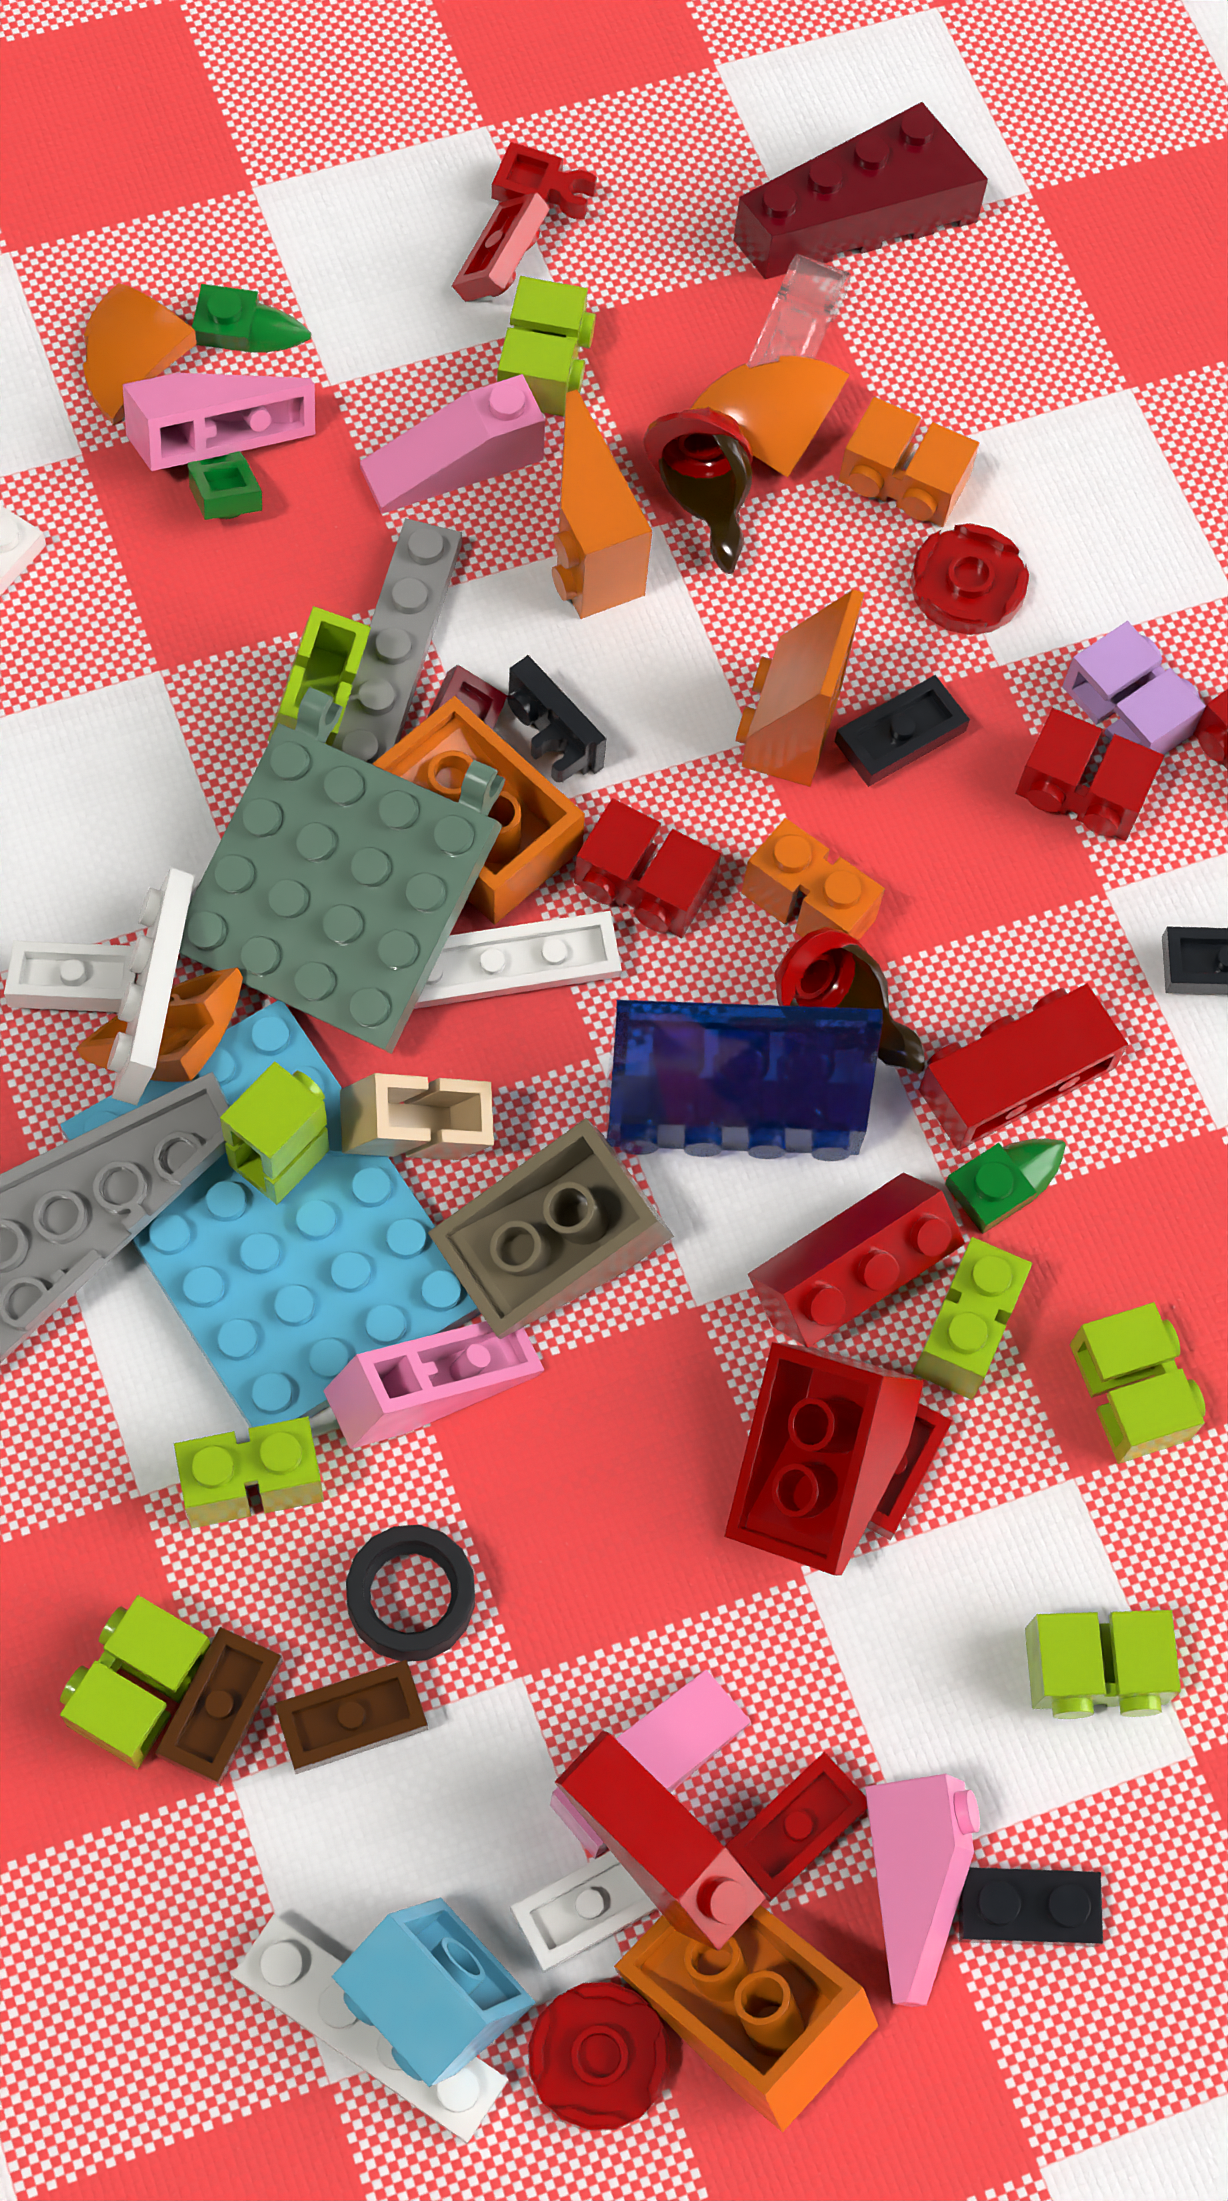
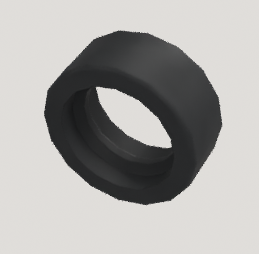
[346,1524,475,1662]

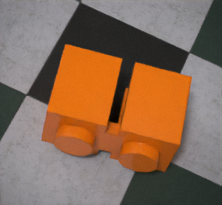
[838,397,980,527]
[741,818,885,941]

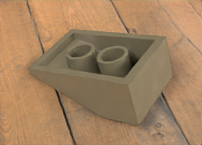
[428,1118,674,1339]

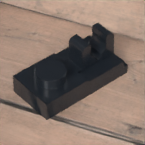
[507,655,607,783]

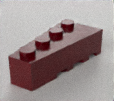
[733,102,988,279]

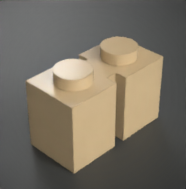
[340,1073,494,1160]

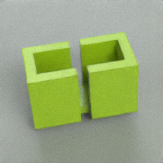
[497,276,596,416]
[267,606,371,747]
[220,1061,330,1205]
[912,1237,1033,1400]
[1069,1302,1206,1464]
[174,1416,324,1529]
[60,1595,211,1770]
[1025,1610,1181,1719]

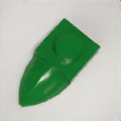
[192,284,311,353]
[187,451,262,520]
[945,1138,1066,1234]

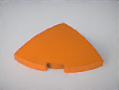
[82,283,197,425]
[689,355,850,478]
[76,967,243,1082]

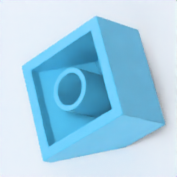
[331,1897,536,2087]

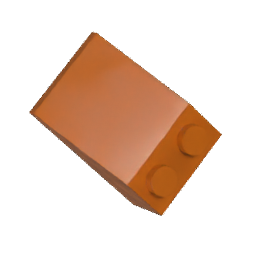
[552,389,652,619]
[735,590,865,787]
[372,695,585,925]
[614,1905,879,2133]

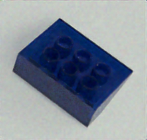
[606,1000,883,1161]

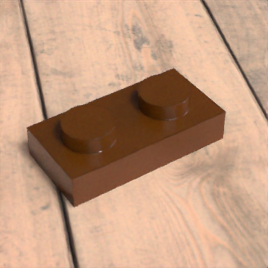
[155,1627,283,1787]
[274,1659,428,1774]

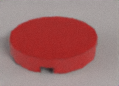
[910,523,1029,635]
[528,1982,670,2132]

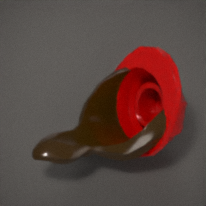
[643,406,753,574]
[774,927,925,1074]

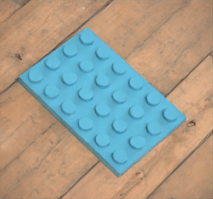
[60,1000,481,1428]

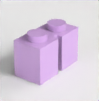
[1062,621,1206,755]

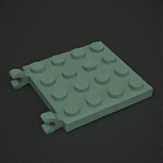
[179,687,505,1054]

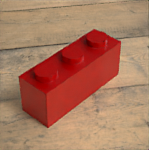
[918,983,1128,1151]
[748,1172,966,1348]

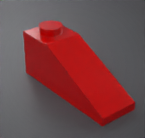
[554,1731,766,1951]

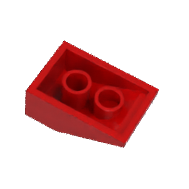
[724,1342,924,1576]

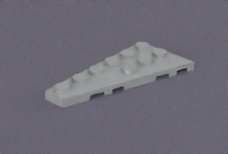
[0,1072,230,1363]

